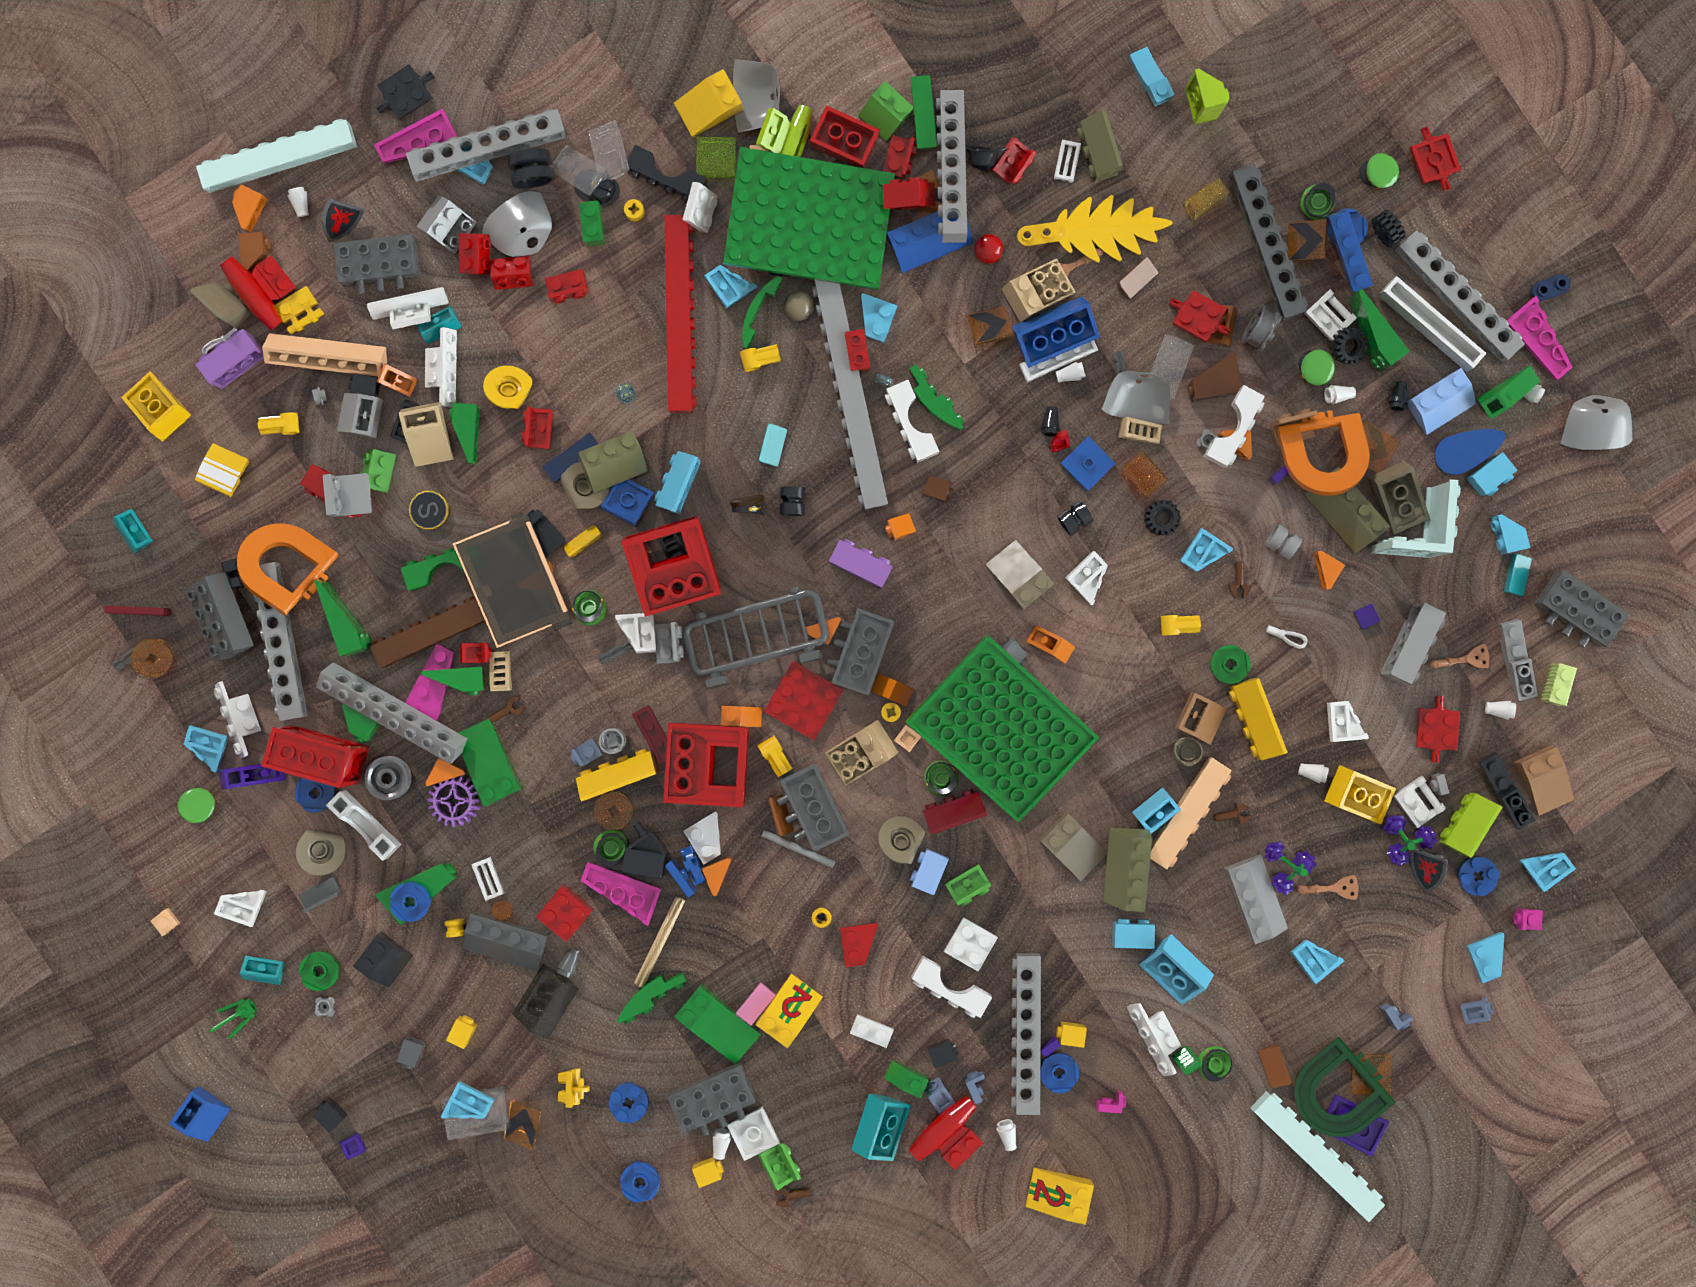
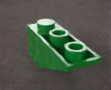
[1477,365,1541,419]

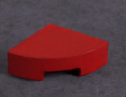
[1049,430,1070,453]

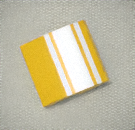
[195,443,249,497]

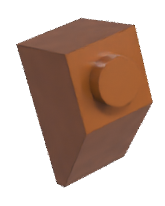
[238,232,271,273]

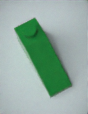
[449,403,480,465]
[420,667,484,696]

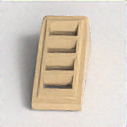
[1118,417,1162,444]
[490,651,512,691]

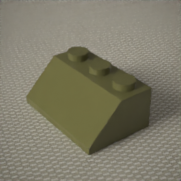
[1076,109,1123,182]
[578,430,648,494]

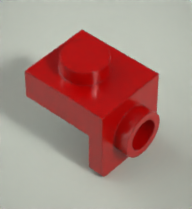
[460,643,491,663]

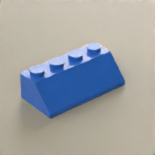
[887,211,974,273]
[1011,296,1100,368]

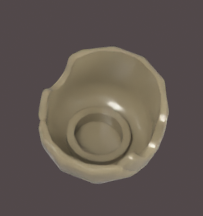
[784,291,814,322]
[1173,737,1203,766]

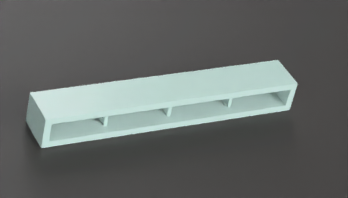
[196,119,357,193]
[1251,1091,1385,1222]

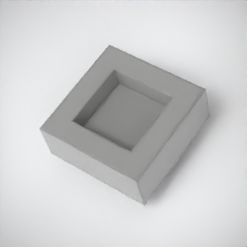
[1430,773,1449,795]

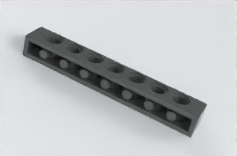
[1229,163,1308,322]

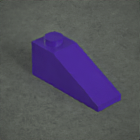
[218,764,286,790]

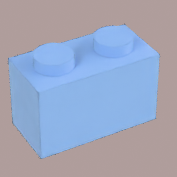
[910,848,949,895]

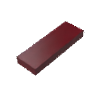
[105,605,171,616]
[632,705,667,765]

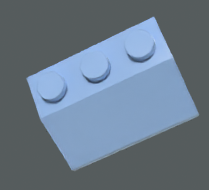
[1407,368,1476,435]

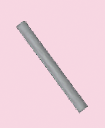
[761,829,836,868]

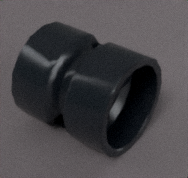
[779,486,805,516]
[1057,500,1094,536]
[221,558,245,590]

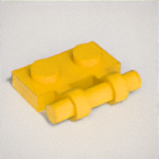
[275,286,324,334]

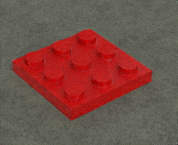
[764,661,843,741]

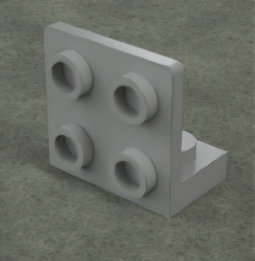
[323,473,372,517]
[654,622,684,664]

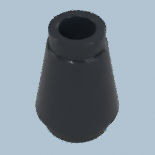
[1388,381,1408,411]
[1041,406,1060,437]

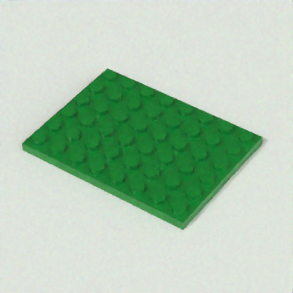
[723,147,895,290]
[905,634,1100,823]

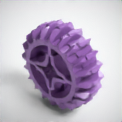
[427,775,481,827]

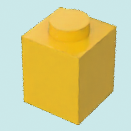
[446,1015,478,1049]
[1056,1021,1087,1048]
[692,1157,724,1188]

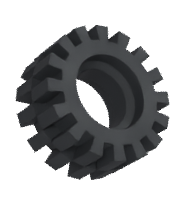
[1371,209,1406,248]
[1330,327,1369,365]
[1144,500,1181,536]

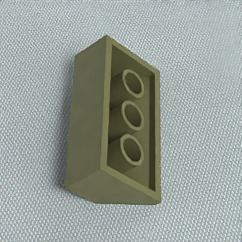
[1304,467,1390,554]
[1103,828,1152,912]

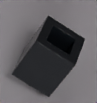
[349,374,381,397]
[927,1038,959,1068]
[313,1098,348,1133]

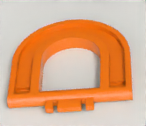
[1277,410,1370,496]
[237,523,339,616]

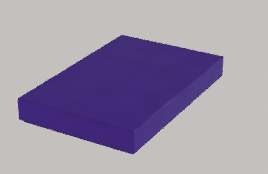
[1326,1093,1389,1157]

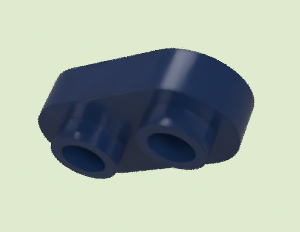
[1530,274,1571,302]

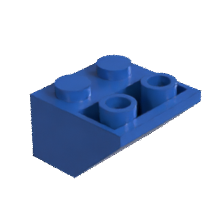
[169,1086,231,1142]

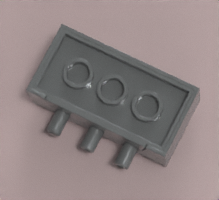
[333,234,421,294]
[1534,570,1630,648]
[185,572,254,662]
[826,608,895,696]
[777,762,850,852]
[667,1062,757,1136]

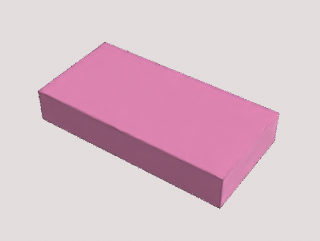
[736,982,776,1026]

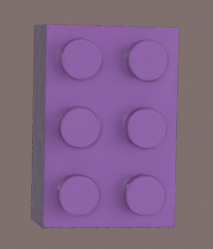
[195,329,264,389]
[829,539,893,589]

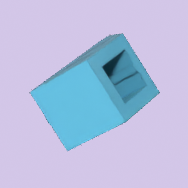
[1491,514,1531,555]

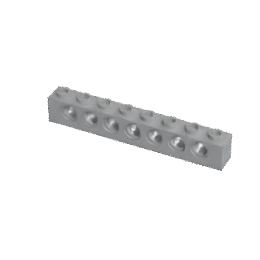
[936,90,967,243]
[406,109,566,182]
[1394,230,1525,363]
[254,562,308,721]
[316,662,467,764]
[1011,953,1041,1115]

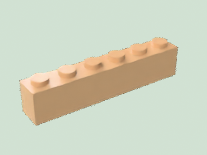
[262,333,387,377]
[1150,757,1232,869]

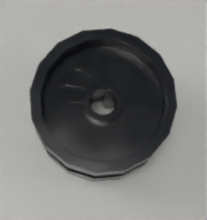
[507,148,555,189]

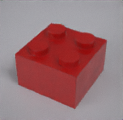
[883,178,936,211]
[536,884,594,942]

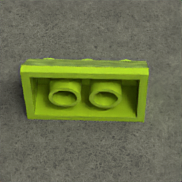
[1185,69,1229,125]
[1439,792,1503,858]

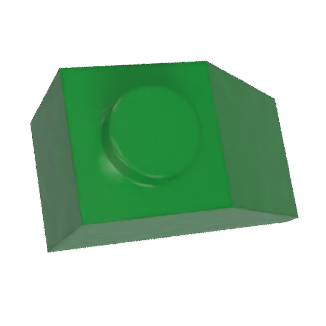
[342,703,381,743]
[884,1060,929,1099]

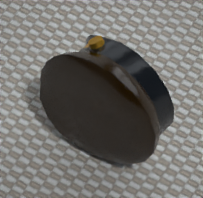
[729,494,765,515]

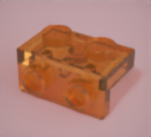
[1122,450,1168,497]

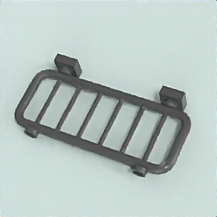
[682,587,829,688]

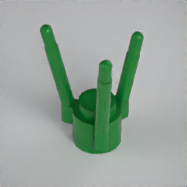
[209,998,257,1039]

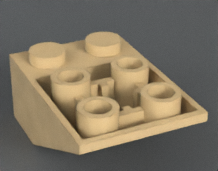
[1002,259,1076,322]
[399,402,454,467]
[825,720,899,786]

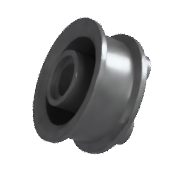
[1241,304,1282,351]
[365,756,412,800]

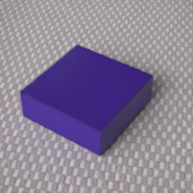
[1269,466,1288,485]
[1353,604,1380,630]
[1040,1036,1061,1057]
[339,1132,367,1160]

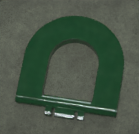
[1294,1036,1395,1137]

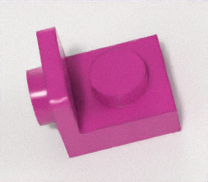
[1513,908,1543,930]
[1096,1090,1126,1113]

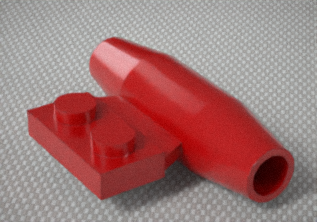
[220,255,296,331]
[909,1095,984,1170]

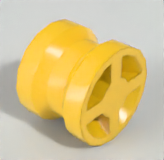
[624,199,645,222]
[881,703,901,722]
[444,919,465,937]

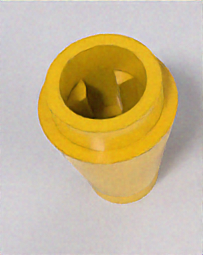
[812,908,831,928]

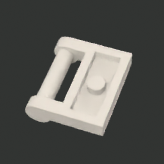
[1304,289,1357,341]
[1393,776,1446,828]

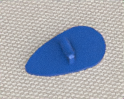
[1435,429,1506,475]

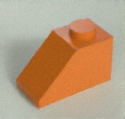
[232,184,267,233]
[1026,625,1075,664]
[721,705,762,727]

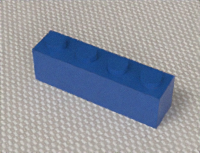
[1325,209,1373,292]

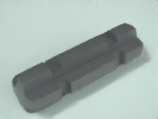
[1112,351,1126,376]
[598,641,634,664]
[112,642,150,671]

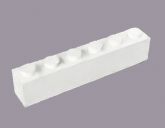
[1378,276,1486,372]

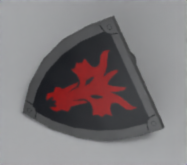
[322,198,365,242]
[1410,849,1448,893]

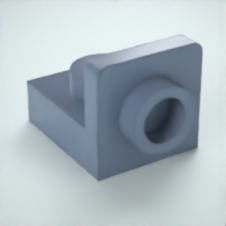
[571,738,604,767]
[1460,997,1494,1024]
[1379,1003,1414,1030]
[964,1071,985,1104]
[924,1077,955,1114]

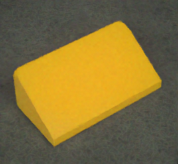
[564,524,603,558]

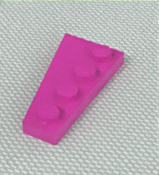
[374,108,458,164]
[1507,296,1573,381]
[405,644,455,721]
[581,862,662,926]

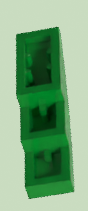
[911,75,937,151]

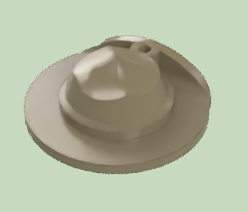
[561,462,610,509]
[878,816,925,864]
[295,829,346,876]

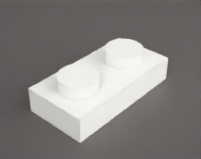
[850,1014,894,1048]

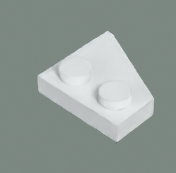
[1065,551,1108,605]
[615,613,656,654]
[1327,701,1369,742]
[684,811,721,864]
[214,890,267,927]

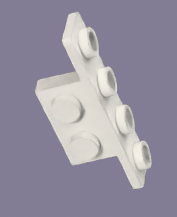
[367,287,449,329]
[425,327,457,408]
[214,681,261,758]
[1127,1003,1181,1076]

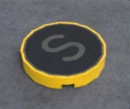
[409,491,449,530]

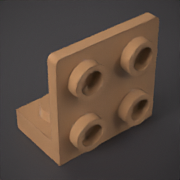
[1270,408,1317,447]

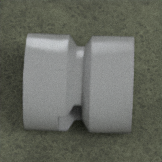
[1265,524,1302,560]
[599,728,627,754]

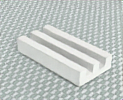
[1054,140,1081,183]
[471,857,505,901]

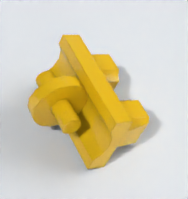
[558,1068,590,1108]

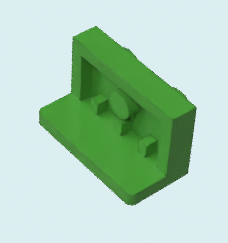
[360,449,396,493]
[945,864,991,906]
[758,1143,801,1190]

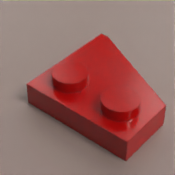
[840,922,878,967]

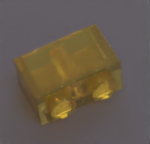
[1183,177,1230,221]

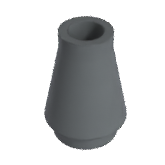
[557,948,580,978]

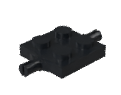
[375,64,435,120]

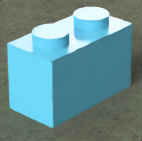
[1466,452,1517,497]
[1132,787,1181,834]
[1112,918,1155,949]

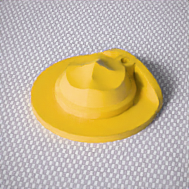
[483,366,532,409]

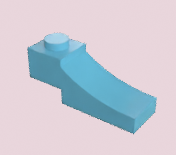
[1129,47,1175,107]

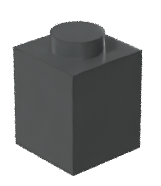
[396,1036,427,1069]

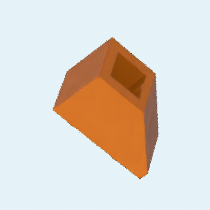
[885,513,916,541]

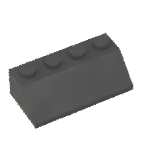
[463,911,550,971]

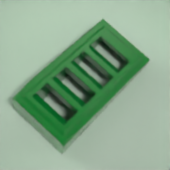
[1172,1045,1202,1075]

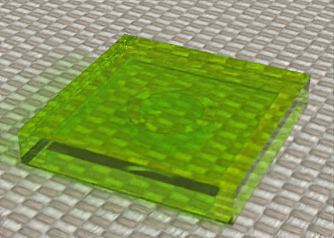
[696,137,736,178]

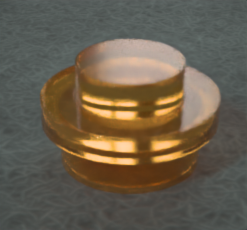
[492,901,512,920]

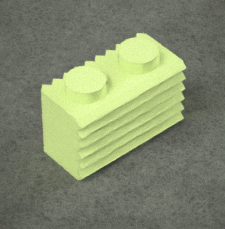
[1541,663,1577,706]

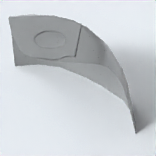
[733,59,780,133]
[482,191,552,257]
[1102,371,1171,424]
[1560,395,1633,450]

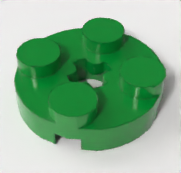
[1210,645,1251,684]
[299,951,340,991]

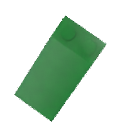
[1349,289,1410,372]
[314,580,373,657]
[459,719,524,807]
[674,983,761,1064]

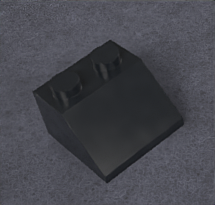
[353,932,413,987]

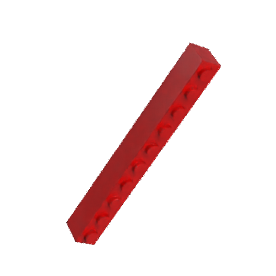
[664,215,697,413]

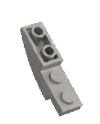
[1499,619,1538,701]

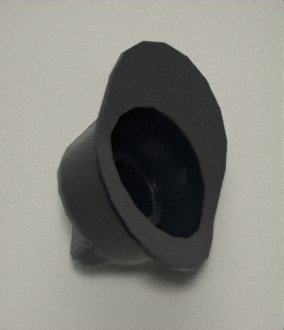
[965,146,1010,170]
[574,170,620,206]

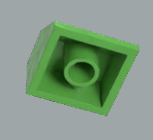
[858,81,914,142]

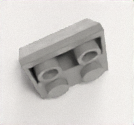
[417,195,477,254]
[337,393,383,439]

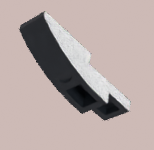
[1478,752,1535,830]

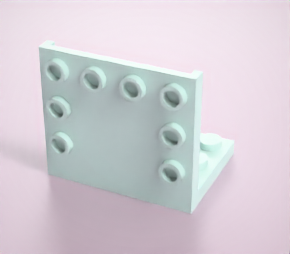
[1371,480,1461,558]

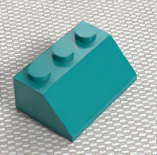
[851,1094,911,1161]

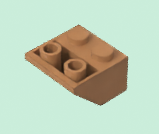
[1175,693,1227,745]

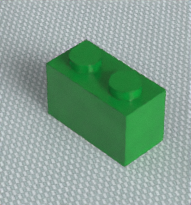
[579,201,605,247]

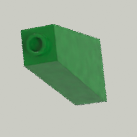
[375,862,458,925]

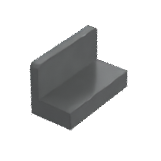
[299,876,344,914]

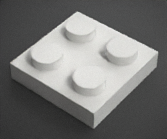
[683,182,718,233]
[944,917,998,971]
[727,1106,780,1161]

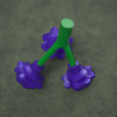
[1384,815,1437,866]
[1264,841,1317,895]

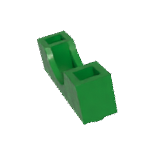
[401,545,486,591]

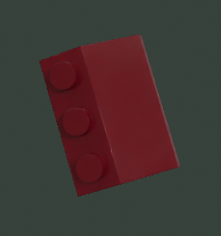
[922,789,988,835]

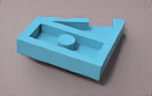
[704,265,757,309]
[1466,932,1504,983]
[1290,940,1344,984]
[441,1081,495,1119]

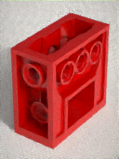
[621,515,722,617]
[663,722,750,807]
[261,725,370,788]

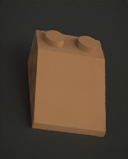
[1513,746,1574,816]

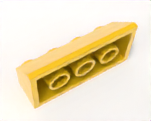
[1229,678,1288,760]
[576,748,660,801]

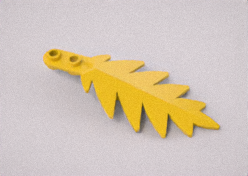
[1017,195,1172,263]

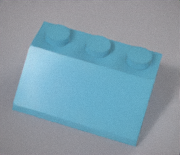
[654,451,701,516]
[1139,934,1214,1005]

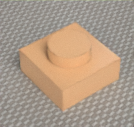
[894,725,921,752]
[151,908,180,936]

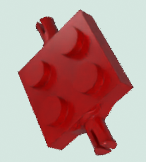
[1409,126,1461,191]
[1169,290,1231,343]
[1416,696,1460,763]

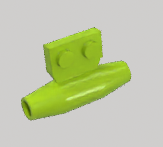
[756,105,813,157]

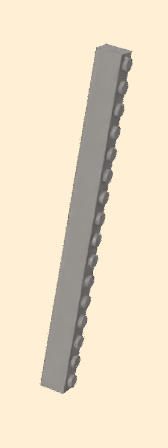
[812,280,888,511]

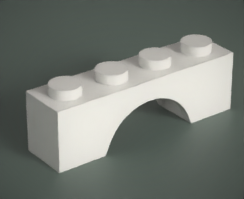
[884,380,939,463]
[1203,385,1265,468]
[326,790,402,861]
[911,956,992,1018]

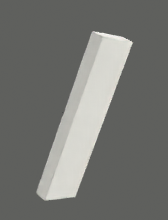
[1019,340,1098,383]

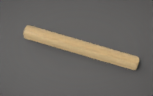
[634,896,685,987]

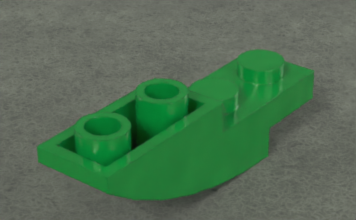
[909,365,964,431]
[617,971,687,1024]

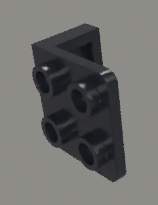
[508,509,565,565]

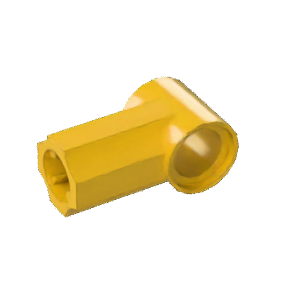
[740,344,781,372]
[258,412,300,435]
[1161,615,1201,636]
[757,735,793,777]

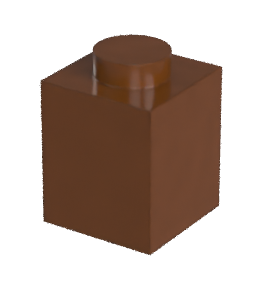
[922,475,953,503]

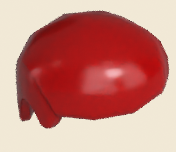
[974,234,1004,264]

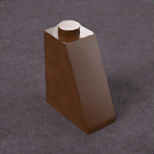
[1187,353,1241,402]

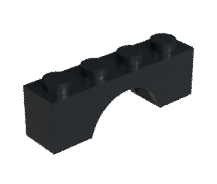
[625,145,707,202]

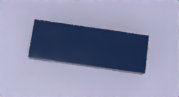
[543,432,598,483]

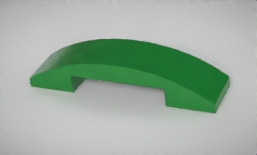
[742,276,782,350]

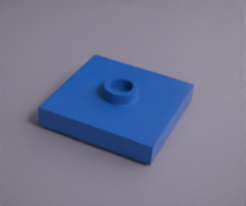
[1060,436,1116,491]
[601,479,654,527]
[665,858,697,898]

